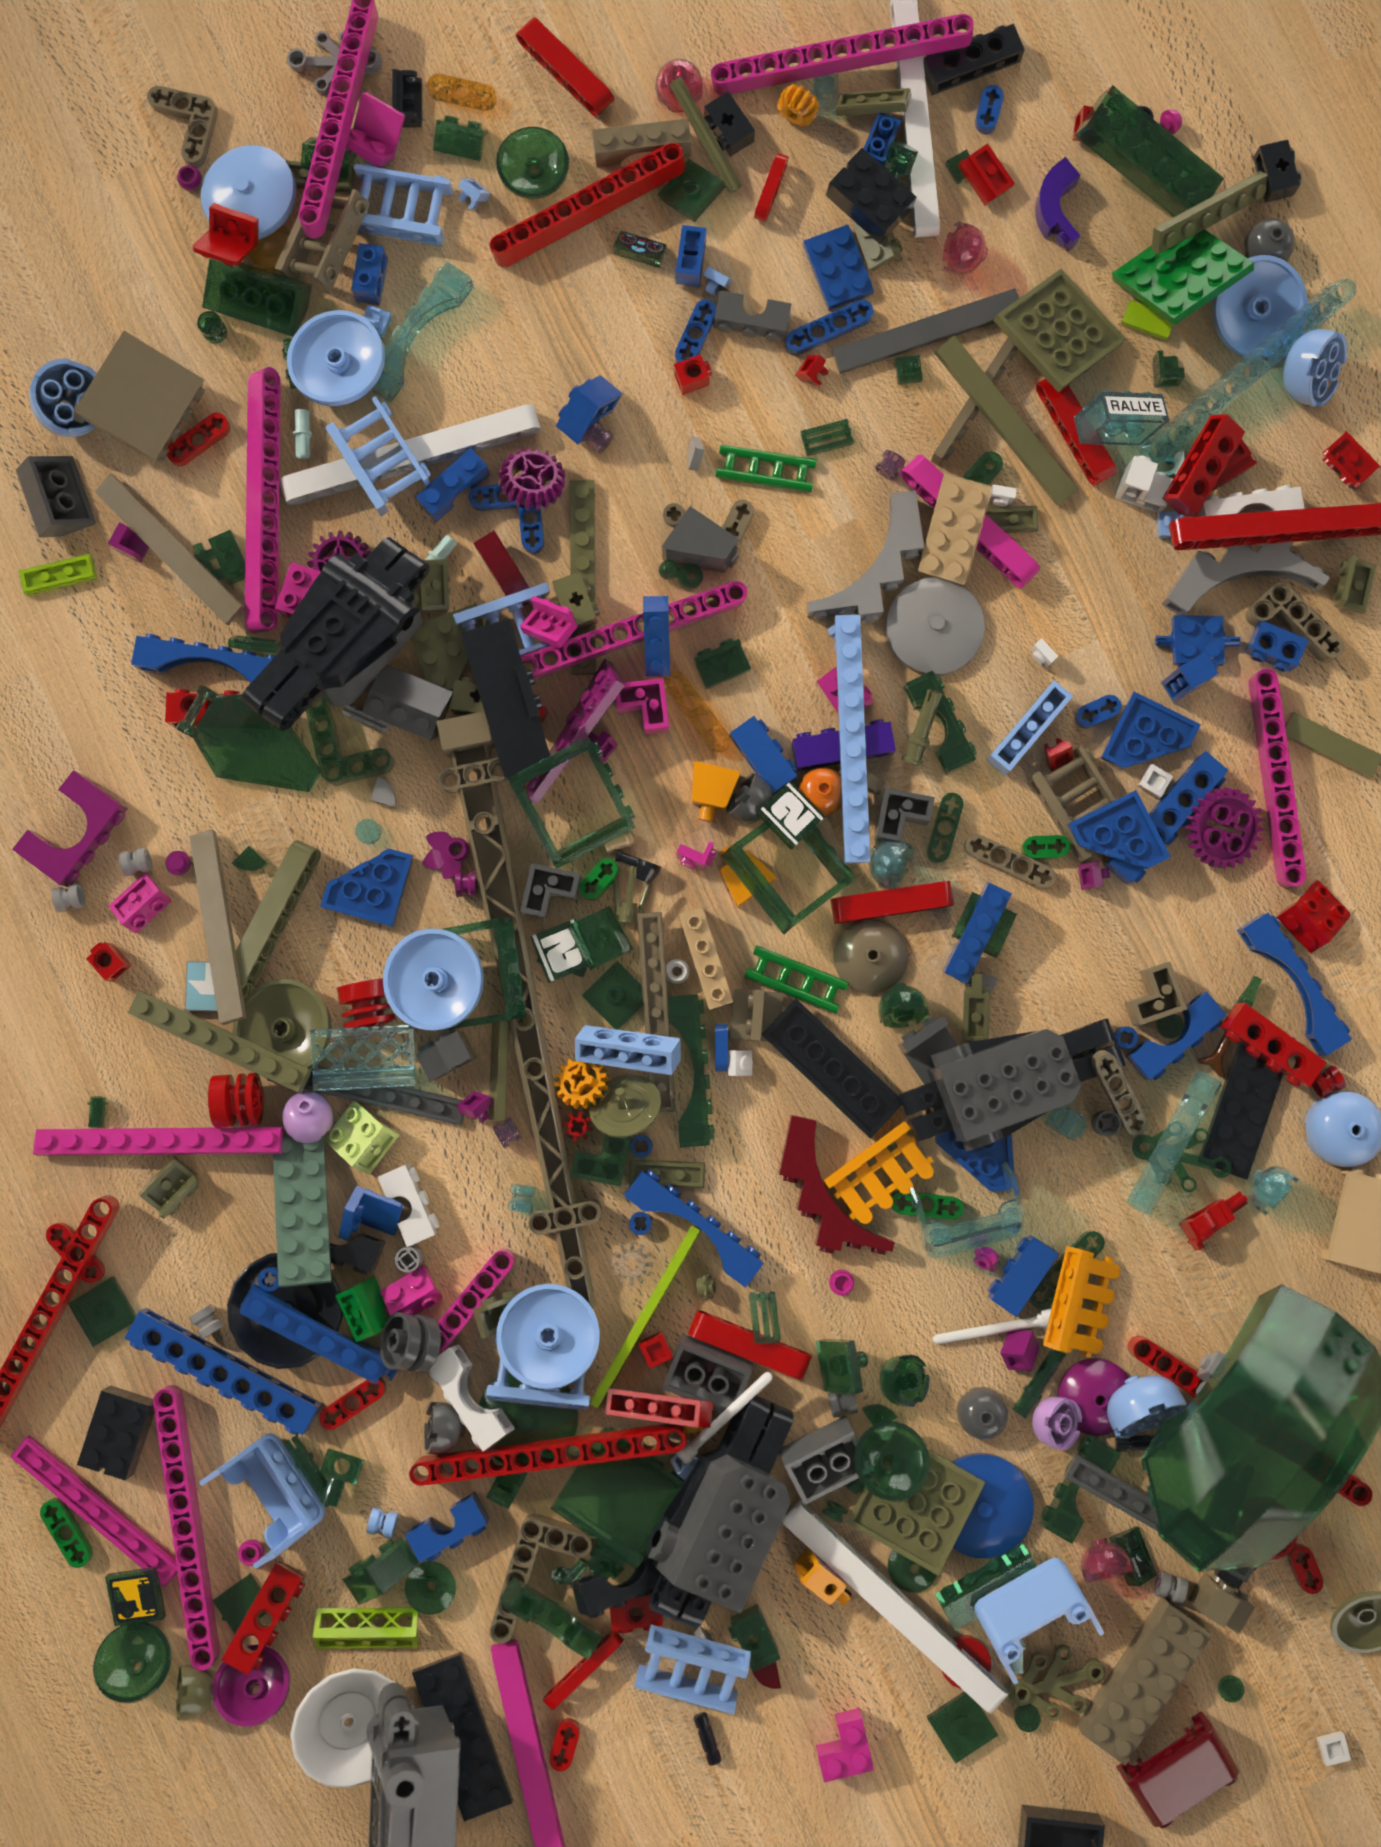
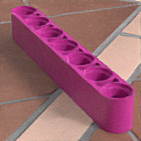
[900,454,1040,588]

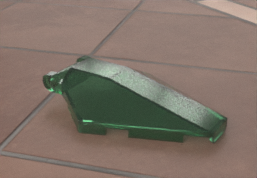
[176,685,322,792]

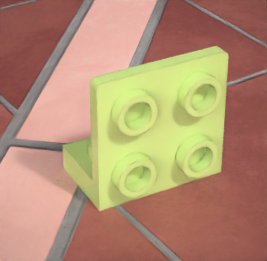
[324,1101,400,1175]

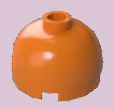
[797,767,842,817]

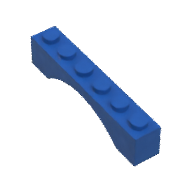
[131,633,276,683]
[1237,912,1352,1056]
[623,1169,764,1288]
[240,1284,386,1384]

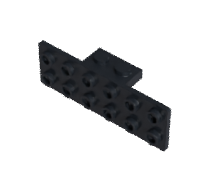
[461,619,552,778]

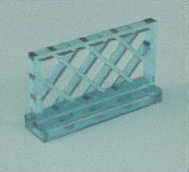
[310,1025,416,1091]

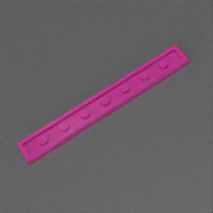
[10,1435,178,1587]

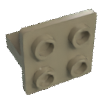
[730,989,783,1042]

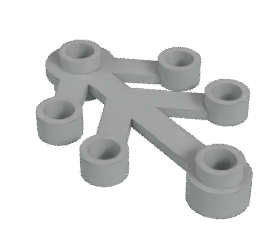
[287,31,382,95]

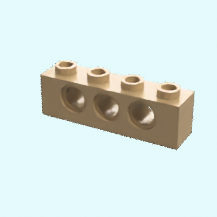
[679,907,733,1011]

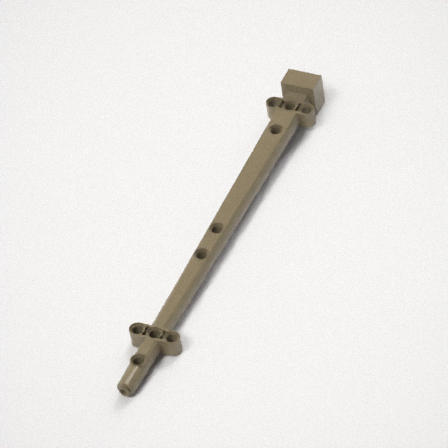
[436,711,602,1309]

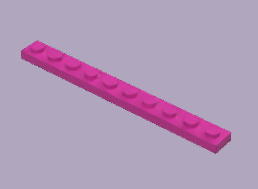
[33,1127,284,1156]

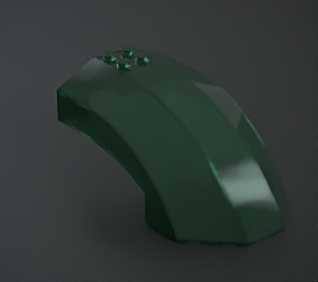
[1141,1284,1381,1572]

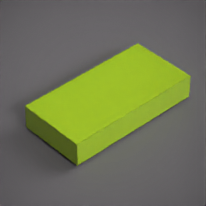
[1121,299,1173,341]

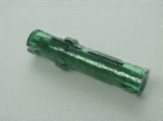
[1012,1348,1067,1419]
[283,1435,339,1508]

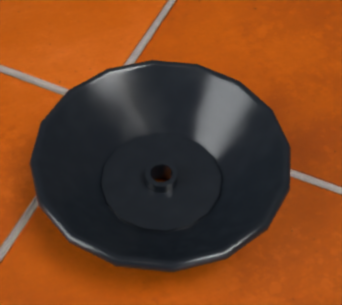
[227,1253,343,1369]

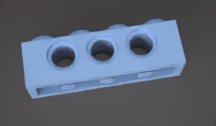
[986,680,1073,776]
[575,1025,681,1075]

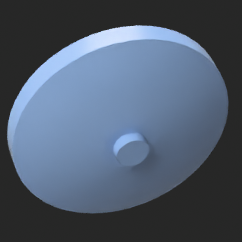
[201,145,297,239]
[1212,255,1308,358]
[287,310,385,406]
[383,929,484,1030]
[496,1284,600,1390]

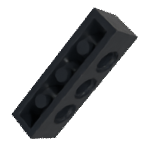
[923,24,1025,95]

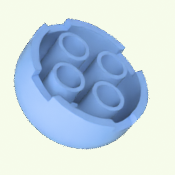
[1283,329,1348,407]
[29,359,97,437]
[1304,1091,1381,1167]
[1107,1375,1188,1439]

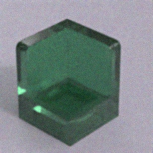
[1152,350,1185,387]
[486,1464,527,1509]

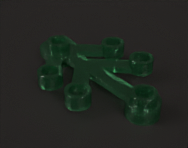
[1132,1121,1231,1192]

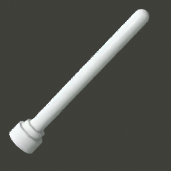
[933,1309,1051,1344]
[676,1372,773,1465]

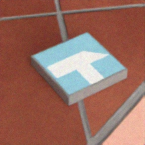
[185,961,217,1012]

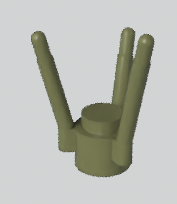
[613,866,652,924]

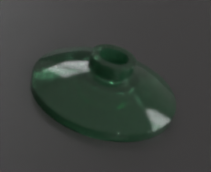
[888,1550,937,1592]
[405,1561,456,1615]

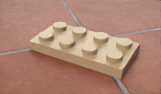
[918,474,993,585]

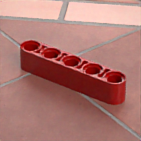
[515,17,615,117]
[1036,378,1117,486]
[830,881,954,924]
[688,1310,812,1380]

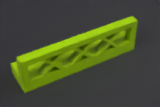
[313,1607,419,1649]

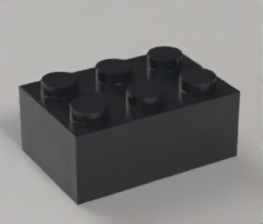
[826,148,917,244]
[77,1386,155,1480]
[1018,1805,1105,1847]

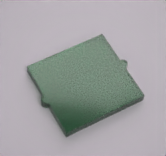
[213,1573,268,1634]

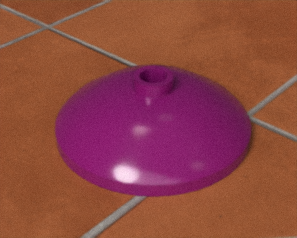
[1057,1358,1129,1436]
[212,1645,290,1727]

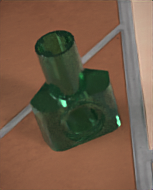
[883,139,918,181]
[319,1448,364,1507]

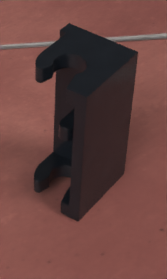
[392,69,422,128]

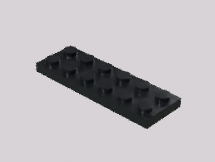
[761,998,902,1139]
[1197,1026,1295,1180]
[412,1652,513,1822]

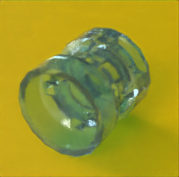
[508,1184,536,1213]

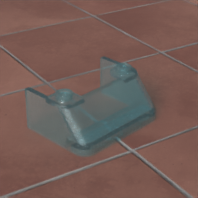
[909,1162,1024,1258]

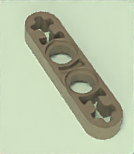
[964,834,1056,889]
[1091,1050,1147,1136]

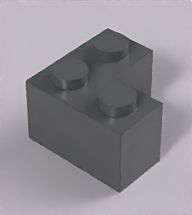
[874,788,935,845]
[520,863,582,919]
[416,1029,477,1081]

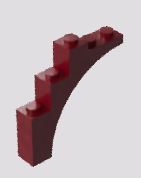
[778,1115,895,1255]

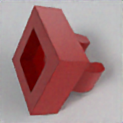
[795,355,829,386]
[1044,738,1073,772]

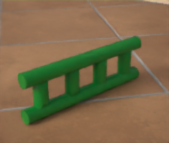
[715,444,817,493]
[744,945,849,1014]

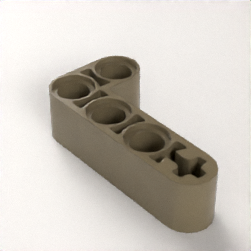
[1245,582,1345,663]

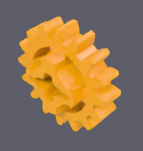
[554,1059,609,1109]

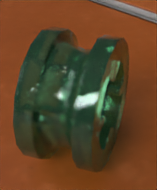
[822,1500,848,1523]

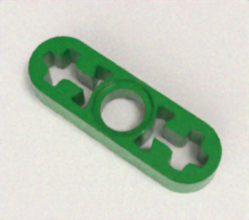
[891,1191,964,1220]
[40,1498,93,1568]

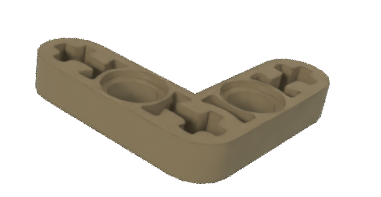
[147,86,218,168]

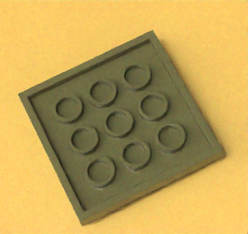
[993,269,1126,393]
[847,1430,986,1576]

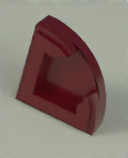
[751,1660,781,1689]

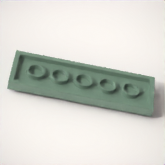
[273,1134,332,1288]

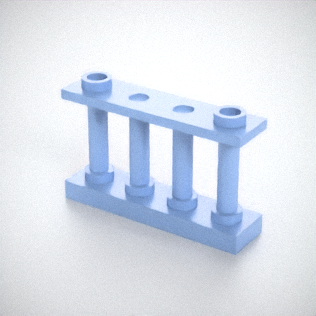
[354,163,453,246]
[325,396,431,516]
[453,582,551,656]
[486,1334,590,1411]
[634,1624,751,1715]

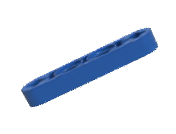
[785,300,873,356]

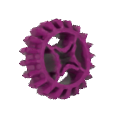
[499,447,566,511]
[307,530,371,572]

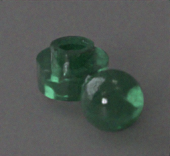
[658,560,703,590]

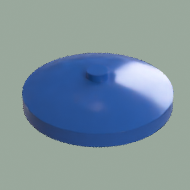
[952,1453,1034,1559]

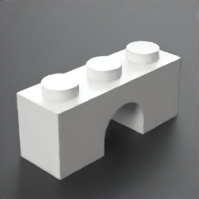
[378,1164,440,1247]

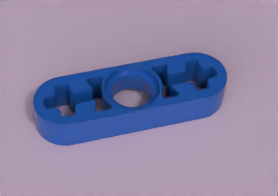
[675,299,716,363]

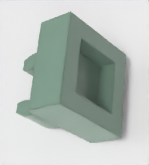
[1165,450,1188,478]

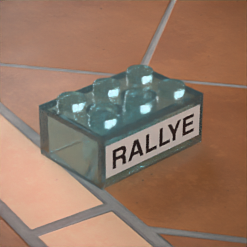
[1074,390,1170,446]

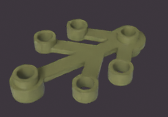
[1008,1644,1106,1721]

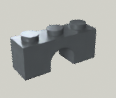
[714,290,792,342]

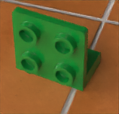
[335,1276,390,1342]

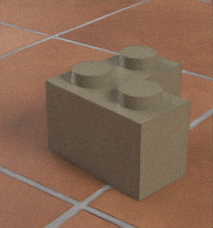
[1124,962,1187,1026]
[1189,1573,1255,1634]

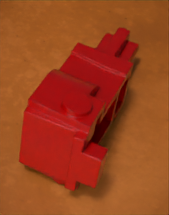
[1179,1191,1248,1250]

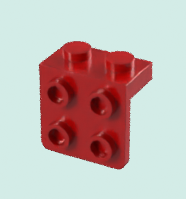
[192,203,259,266]
[1322,431,1380,488]
[1276,880,1350,954]

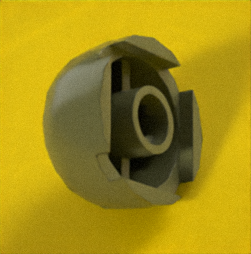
[176,1665,213,1721]

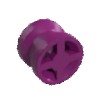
[455,872,478,897]

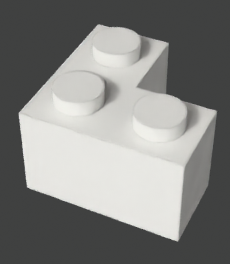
[1114,456,1173,513]

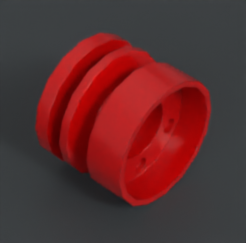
[336,978,397,1031]
[208,1073,264,1128]

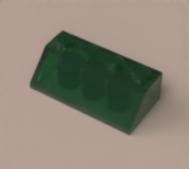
[202,258,312,337]

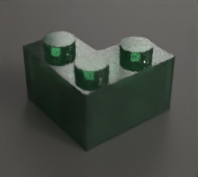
[571,1134,632,1187]
[342,1538,419,1605]

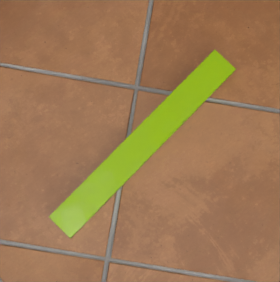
[590,1225,702,1409]

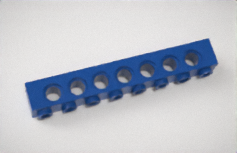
[125,1308,322,1435]

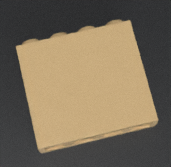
[1321,1167,1381,1274]

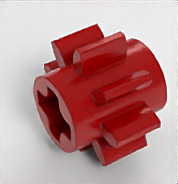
[562,1111,594,1142]

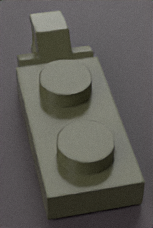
[962,972,990,1042]

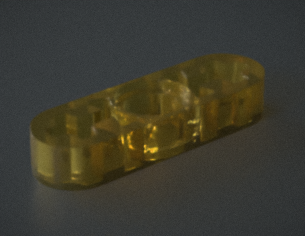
[427,74,497,111]

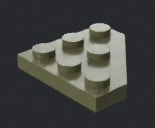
[411,603,484,691]

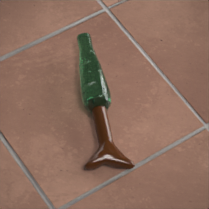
[1197,975,1262,1078]

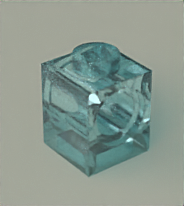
[1044,1105,1087,1141]

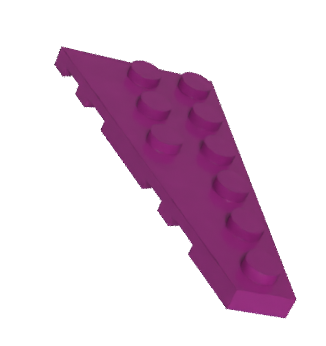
[526,658,625,804]

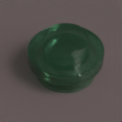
[1218,1675,1244,1702]

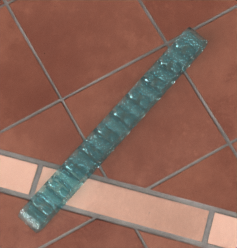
[1139,278,1356,463]

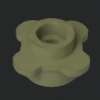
[697,1273,716,1300]

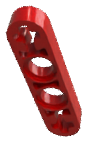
[543,1631,624,1710]

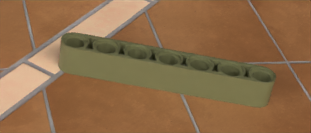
[236,840,321,1002]

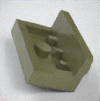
[853,223,903,271]
[1333,554,1376,614]
[139,1156,198,1219]
[472,1289,519,1339]

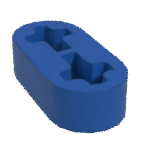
[975,85,1003,134]
[1075,695,1122,729]
[715,1024,728,1072]

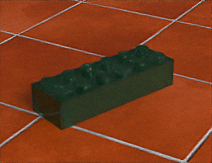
[1074,85,1224,217]

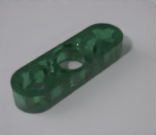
[926,793,963,863]

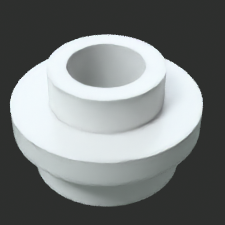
[666,959,689,984]

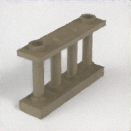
[274,189,370,291]
[1027,745,1116,863]

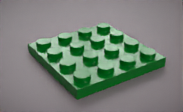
[1112,229,1254,326]

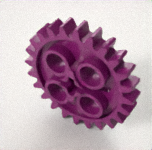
[1185,788,1264,869]

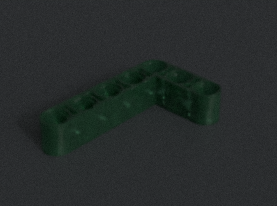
[306,696,395,786]

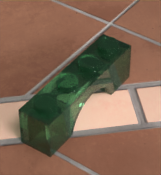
[904,670,977,775]
[1040,1434,1121,1544]
[935,1543,1037,1631]
[499,1577,602,1659]

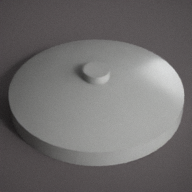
[886,577,985,676]

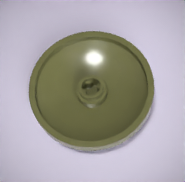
[233,979,332,1076]

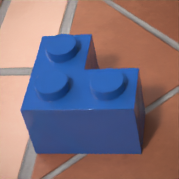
[556,375,623,445]

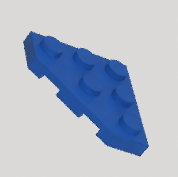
[1100,691,1201,769]
[1067,790,1171,869]
[320,848,414,927]
[935,1131,1015,1191]

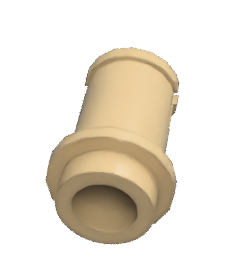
[603,829,636,855]

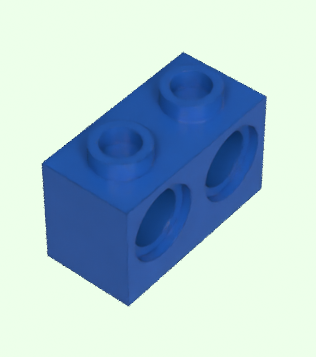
[675,225,707,287]
[351,243,388,305]
[1245,621,1308,672]

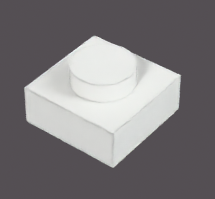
[989,484,1017,507]
[1030,638,1058,668]
[1138,764,1173,799]
[728,1050,753,1076]
[1316,1731,1351,1767]

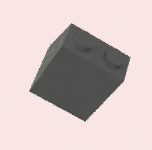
[662,506,740,573]

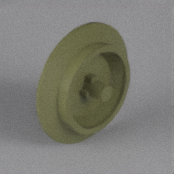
[589,1075,661,1137]

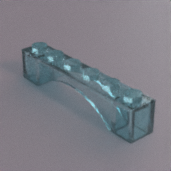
[371,261,474,403]
[1126,1069,1222,1217]

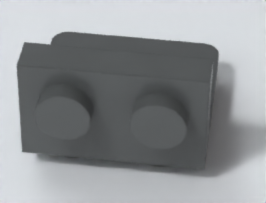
[897,1015,957,1084]

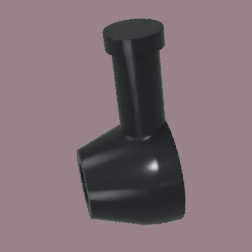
[615,850,662,884]

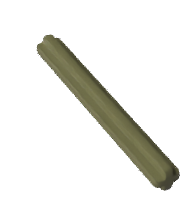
[670,77,741,193]

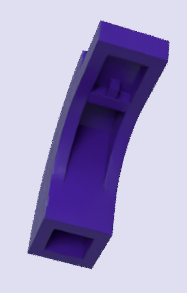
[1035,157,1081,251]

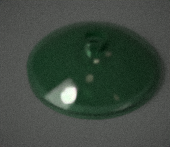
[496,127,569,199]
[854,1421,930,1501]
[93,1621,172,1704]

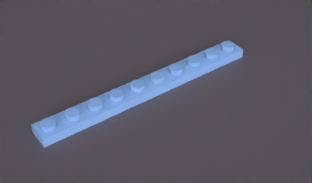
[835,615,870,864]

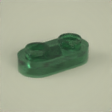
[963,451,1003,485]

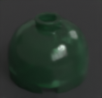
[878,983,930,1028]
[879,1354,930,1407]

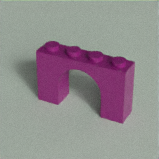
[12,770,128,887]

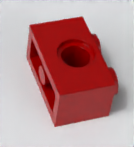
[610,1588,663,1634]

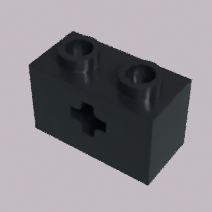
[704,91,755,157]
[1253,139,1301,203]

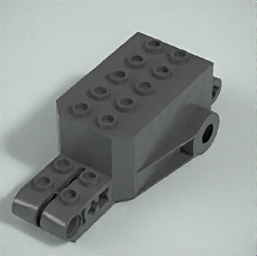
[366,1683,460,1847]

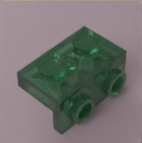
[433,115,488,161]

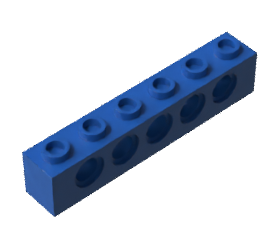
[1104,751,1229,885]

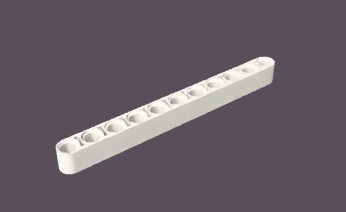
[890,0,940,238]
[280,404,541,506]
[782,1500,1009,1714]

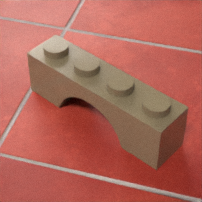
[592,119,691,167]

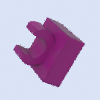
[585,731,618,764]
[1078,861,1110,890]
[456,1091,493,1123]

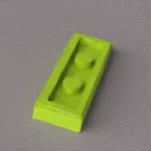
[19,554,98,596]

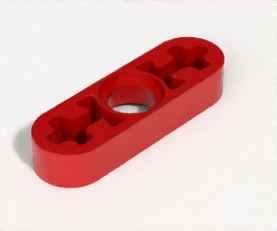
[754,152,789,222]
[167,413,230,466]
[46,1223,105,1283]
[319,1377,386,1430]

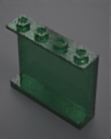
[550,1427,684,1568]

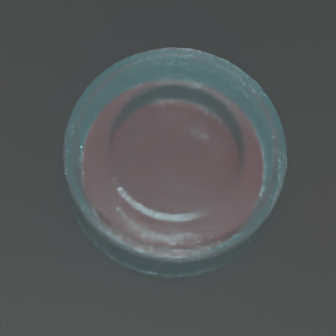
[355,819,381,844]

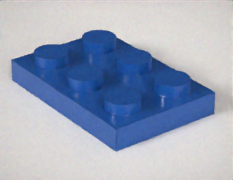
[803,224,874,310]

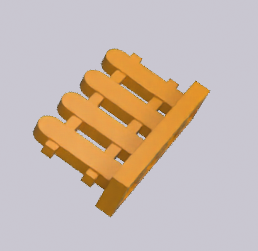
[823,1121,934,1224]
[1043,1246,1120,1358]

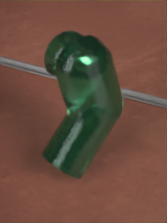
[551,1558,589,1585]

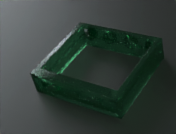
[508,736,635,869]
[722,806,856,935]
[437,918,526,1031]

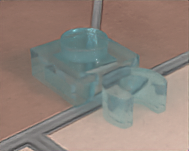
[813,73,839,117]

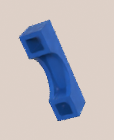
[943,881,1012,984]
[1125,992,1226,1080]

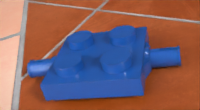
[1155,615,1241,666]

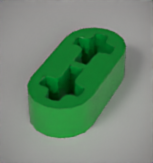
[1021,835,1070,859]
[579,858,620,901]

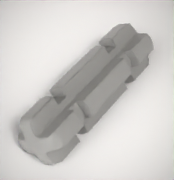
[342,704,390,733]

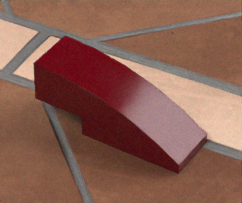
[473,530,531,607]

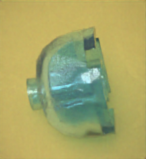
[869,840,915,889]
[1249,1166,1300,1217]

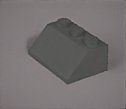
[16,456,96,538]
[362,664,453,740]
[662,1333,753,1418]
[779,1416,873,1505]

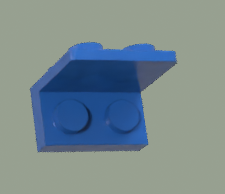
[338,1186,403,1241]

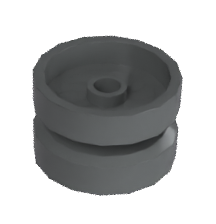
[380,1312,441,1373]

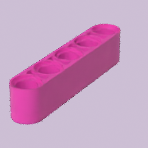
[438,1248,516,1353]

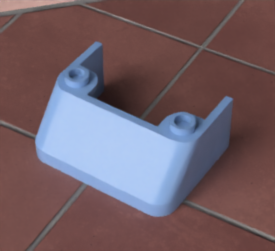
[199,1434,325,1569]
[974,1558,1105,1685]

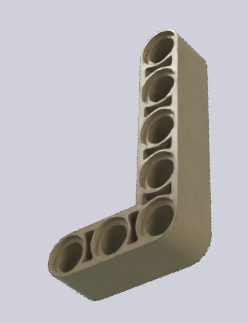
[490,1513,593,1644]

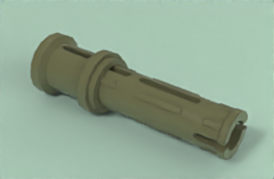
[901,689,943,766]

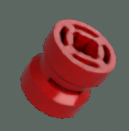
[1312,1065,1346,1099]

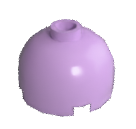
[282,1091,334,1143]
[1032,1396,1082,1450]

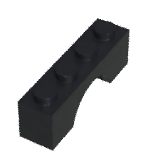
[276,1233,386,1275]
[571,1550,661,1618]

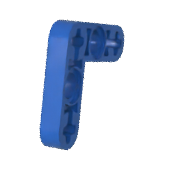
[468,484,544,554]

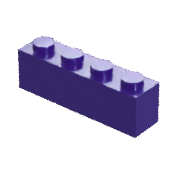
[792,719,896,771]

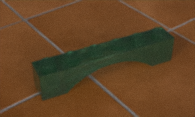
[668,994,715,1148]

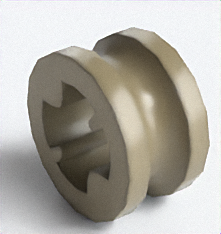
[663,503,685,527]

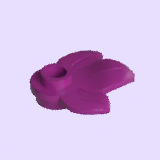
[422,831,470,879]

